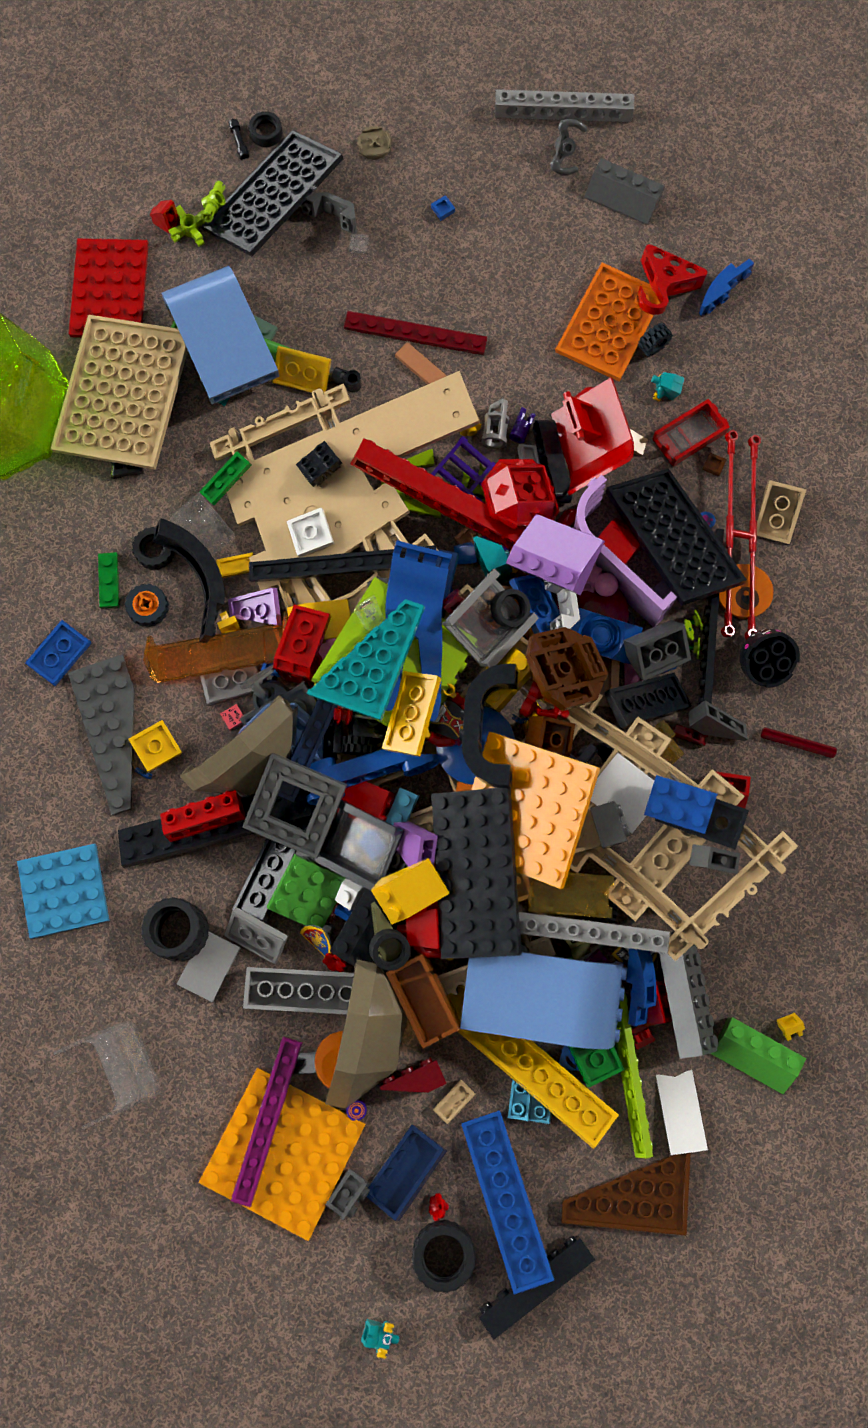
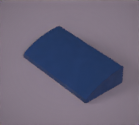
[366,1124,447,1221]

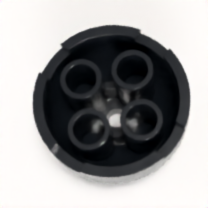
[739,629,800,688]

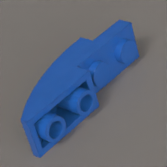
[699,258,754,316]
[626,948,656,1026]

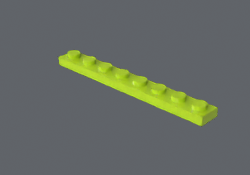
[616,994,653,1159]

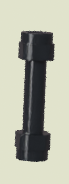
[228,119,250,160]

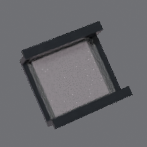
[313,800,404,891]

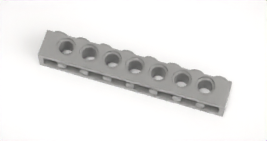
[495,90,634,122]
[519,912,670,953]

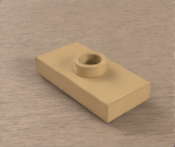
[433,1079,475,1125]

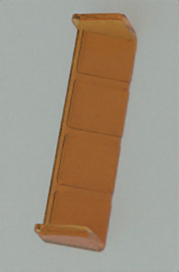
[143,611,289,683]

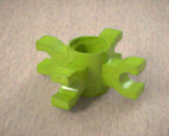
[169,205,205,247]

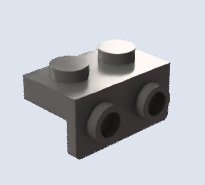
[325,1168,371,1221]

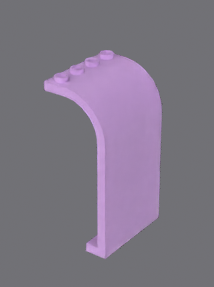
[574,474,677,627]

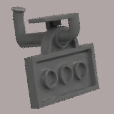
[240,653,318,726]

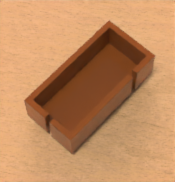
[386,954,461,1048]

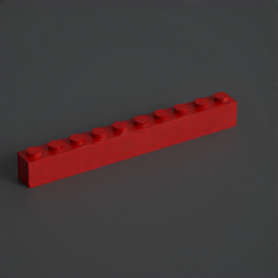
[350,438,525,550]

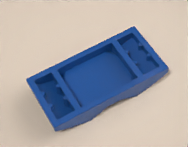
[570,607,643,664]

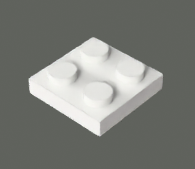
[287,508,334,557]

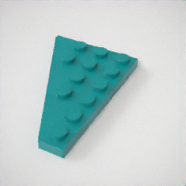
[306,599,425,721]

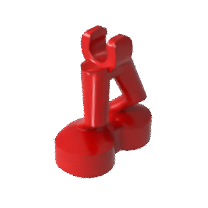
[519,681,570,719]

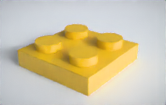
[128,720,182,773]

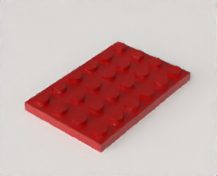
[69,238,149,338]

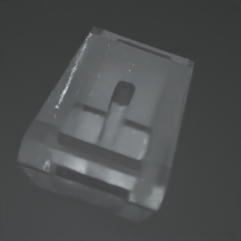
[354,595,385,633]

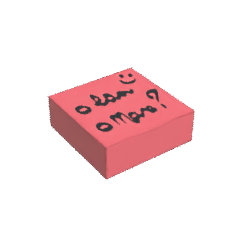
[220,704,243,731]

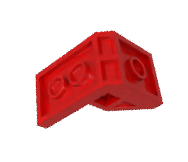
[273,604,332,688]

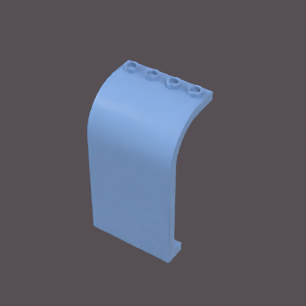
[161,266,279,404]
[460,952,627,1049]

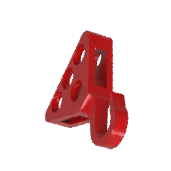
[638,244,708,315]

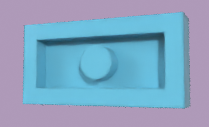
[385,788,419,825]

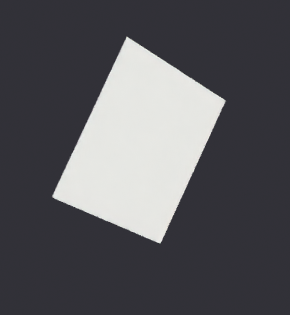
[591,753,654,833]

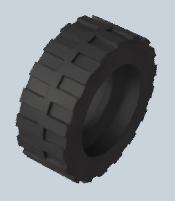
[132,527,175,570]

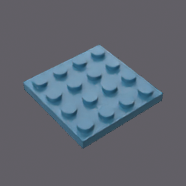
[17,844,110,939]

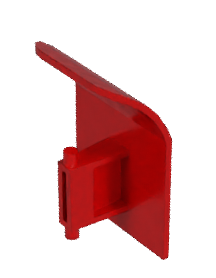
[551,377,634,496]

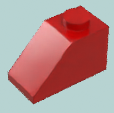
[150,200,180,234]

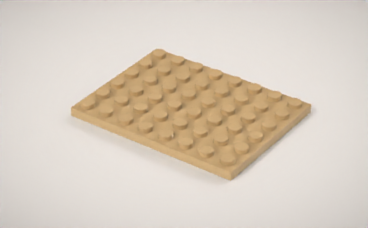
[51,315,188,470]

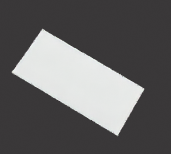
[656,1070,708,1155]

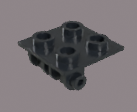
[296,441,343,487]

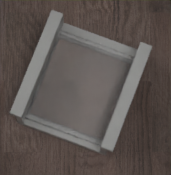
[442,569,539,667]

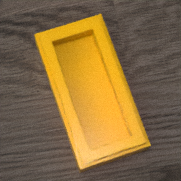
[216,552,253,578]

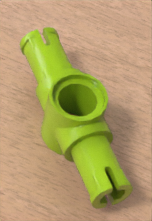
[201,181,226,223]

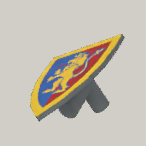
[300,923,335,957]

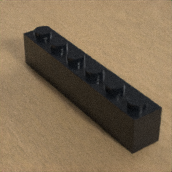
[478,1235,595,1340]

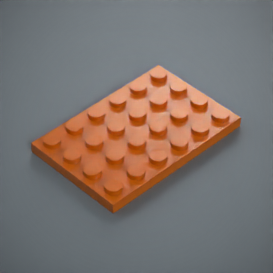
[555,263,660,382]

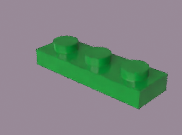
[200,451,252,506]
[98,552,120,609]

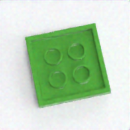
[267,854,346,928]

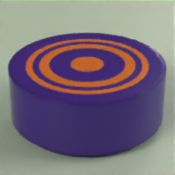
[346,1099,367,1121]

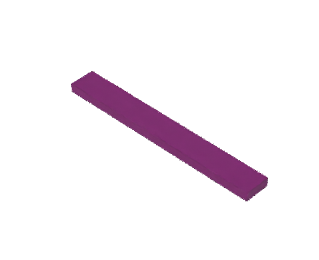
[231,1036,303,1207]

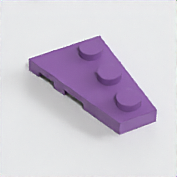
[228,587,282,625]

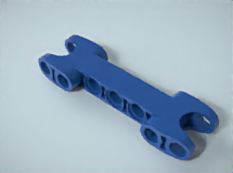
[307,737,440,805]

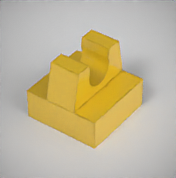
[217,611,241,637]
[777,1013,805,1041]

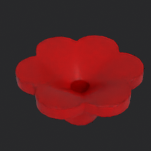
[322,953,347,972]
[429,1193,449,1221]

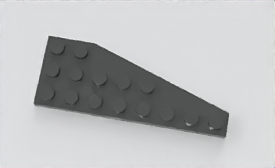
[68,654,135,816]

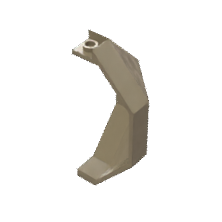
[180,694,298,795]
[326,960,407,1109]

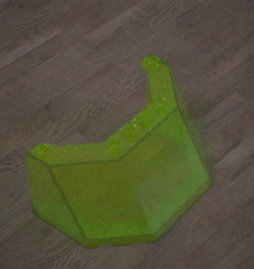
[0,313,69,480]

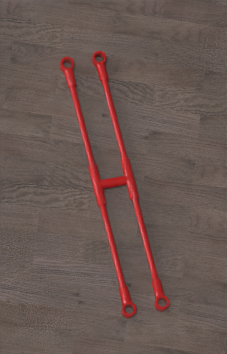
[721,430,761,640]

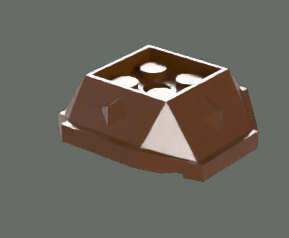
[525,627,608,711]

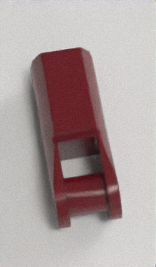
[671,724,708,746]

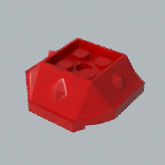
[481,459,559,529]

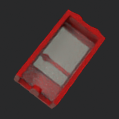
[652,399,730,467]

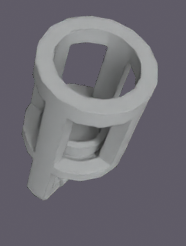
[481,398,509,448]

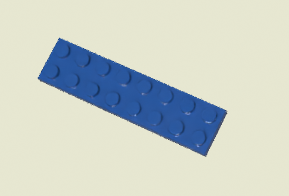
[461,1111,554,1294]

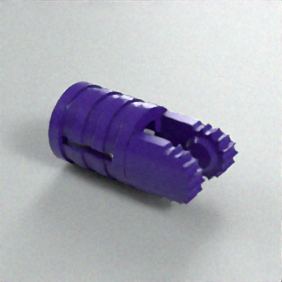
[509,407,536,444]

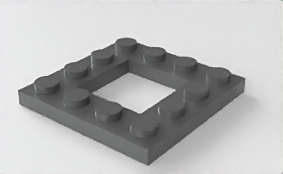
[242,753,347,859]

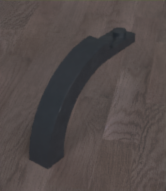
[153,518,225,644]

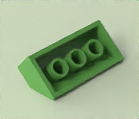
[710,1017,806,1094]

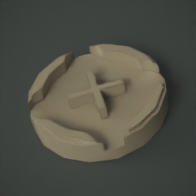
[357,126,391,159]

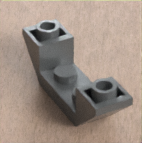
[301,192,357,235]

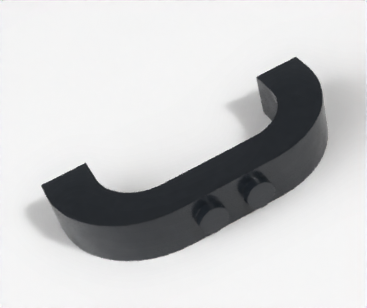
[459,664,518,789]

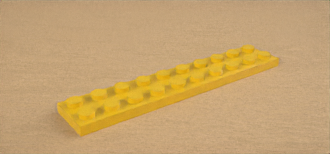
[448,985,619,1149]

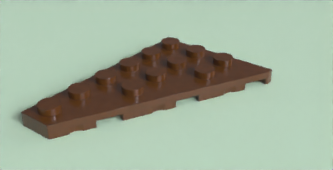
[561,1152,691,1236]

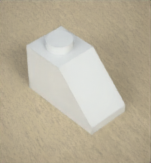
[335,863,375,910]

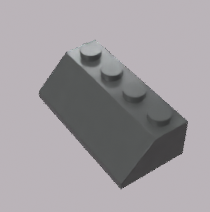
[584,158,665,225]

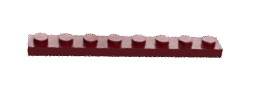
[344,311,487,355]

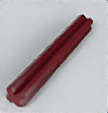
[761,727,837,758]

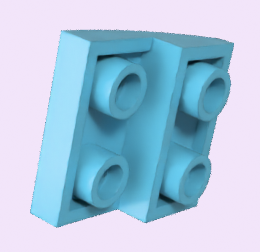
[508,1079,552,1124]

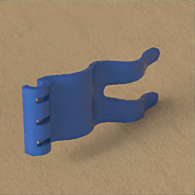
[385,541,452,722]

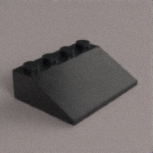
[330,889,407,975]

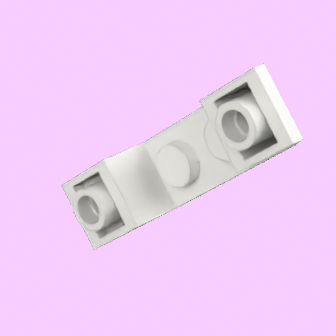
[543,580,580,630]

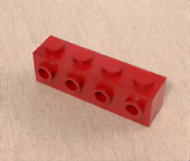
[160,790,246,842]

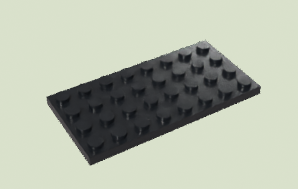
[202,130,344,257]
[605,468,747,606]
[431,788,522,959]

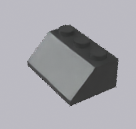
[623,620,691,680]

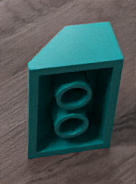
[473,536,513,584]

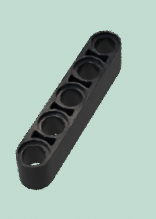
[533,420,572,504]

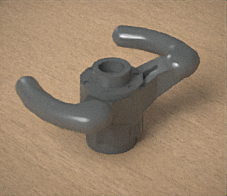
[550,119,587,175]

